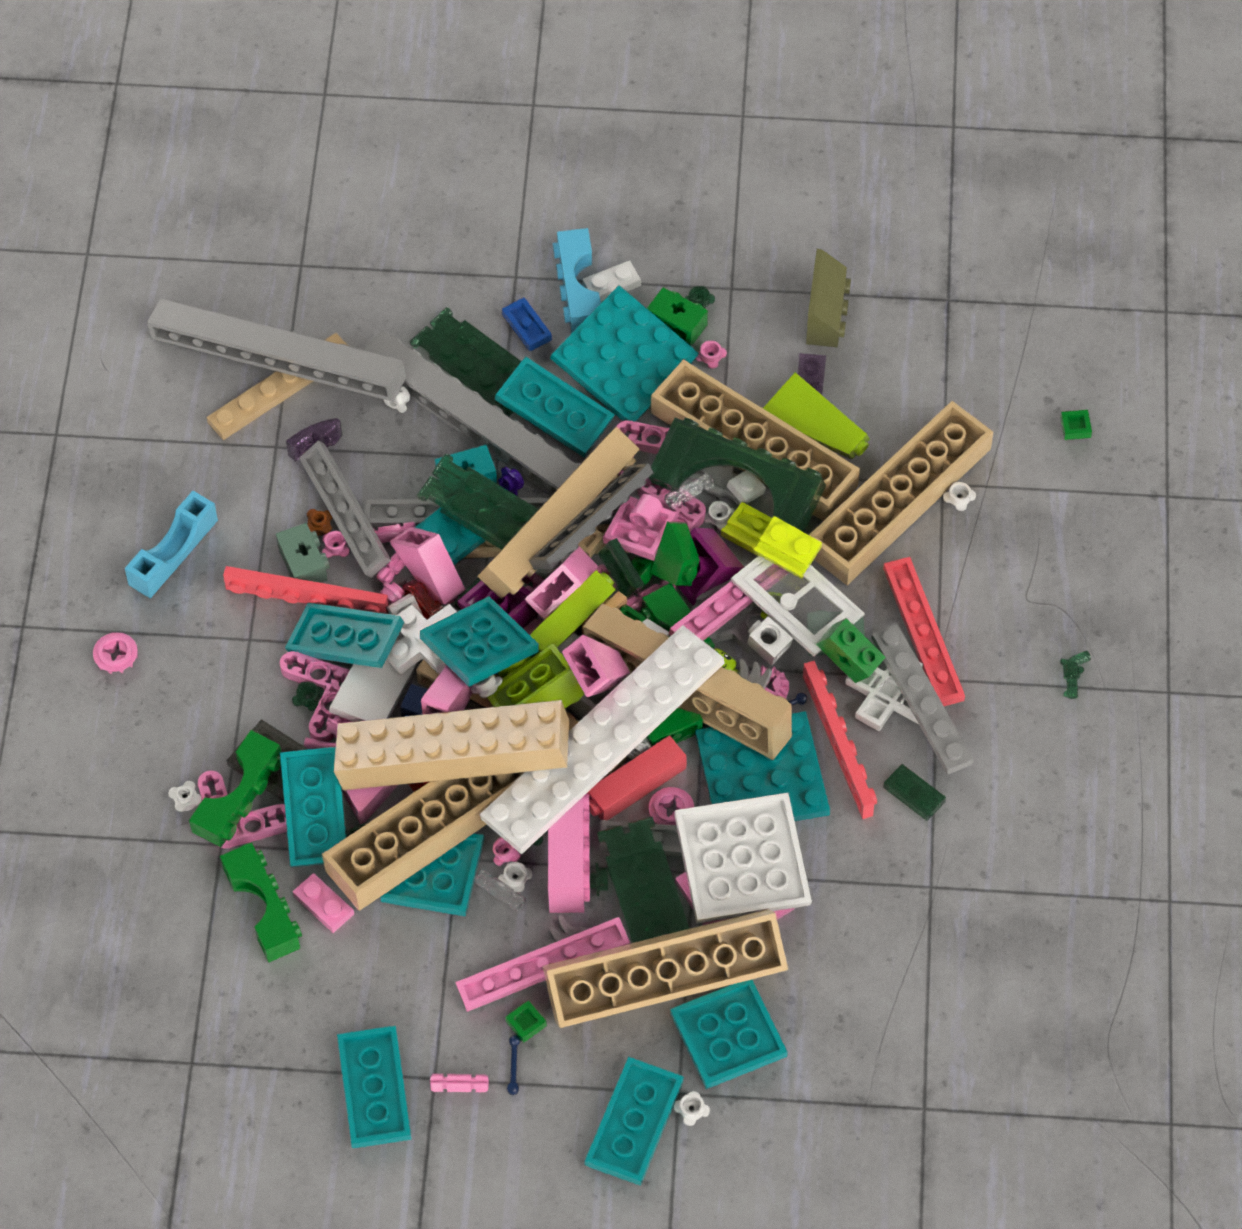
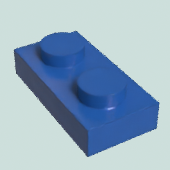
[502,297,552,352]

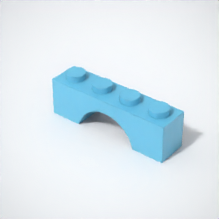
[553,228,601,333]
[125,491,218,599]

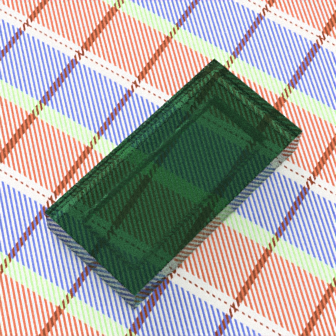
[598,538,645,598]

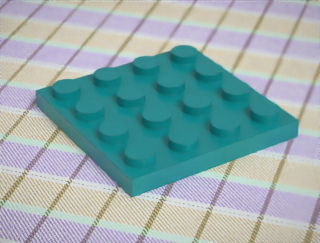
[550,285,699,422]
[695,711,830,821]

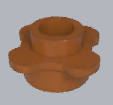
[307,509,333,536]

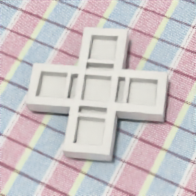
[386,604,457,675]
[845,662,923,732]

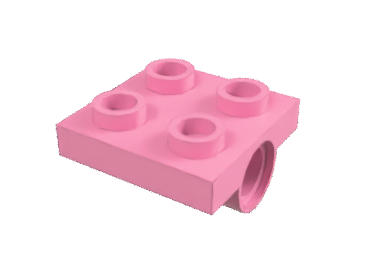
[603,494,677,561]

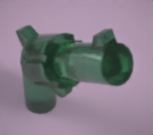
[1060,651,1091,699]

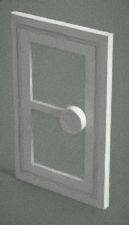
[731,556,865,657]

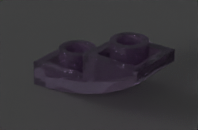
[798,353,826,395]
[286,418,342,462]

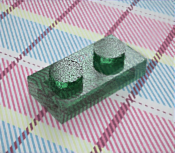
[883,764,946,821]

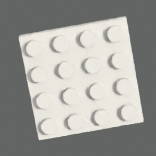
[674,793,812,923]

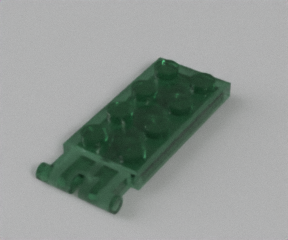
[410,307,521,417]
[417,454,539,550]
[597,816,690,943]

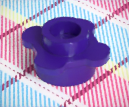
[498,467,524,498]

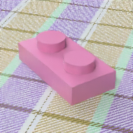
[293,873,354,933]

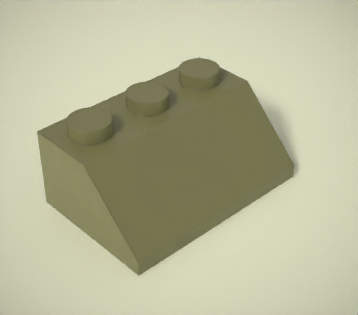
[806,249,851,348]

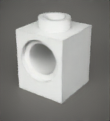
[747,616,793,666]

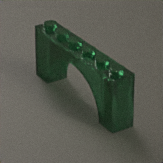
[648,417,826,532]

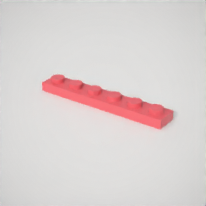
[883,557,965,706]
[223,566,389,614]
[803,660,877,819]

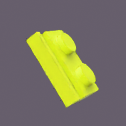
[721,502,772,556]
[753,516,822,579]

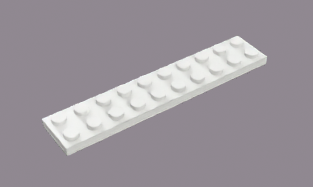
[480,625,725,854]

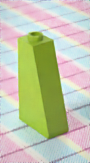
[763,372,870,459]
[530,570,616,656]

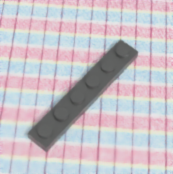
[529,463,654,571]

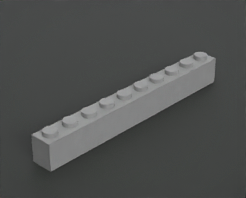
[147,299,406,402]
[362,330,580,496]

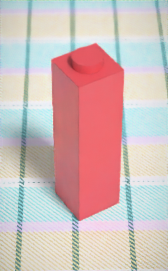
[587,735,687,820]

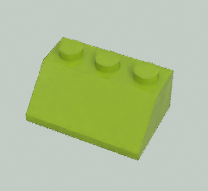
[487,644,585,708]

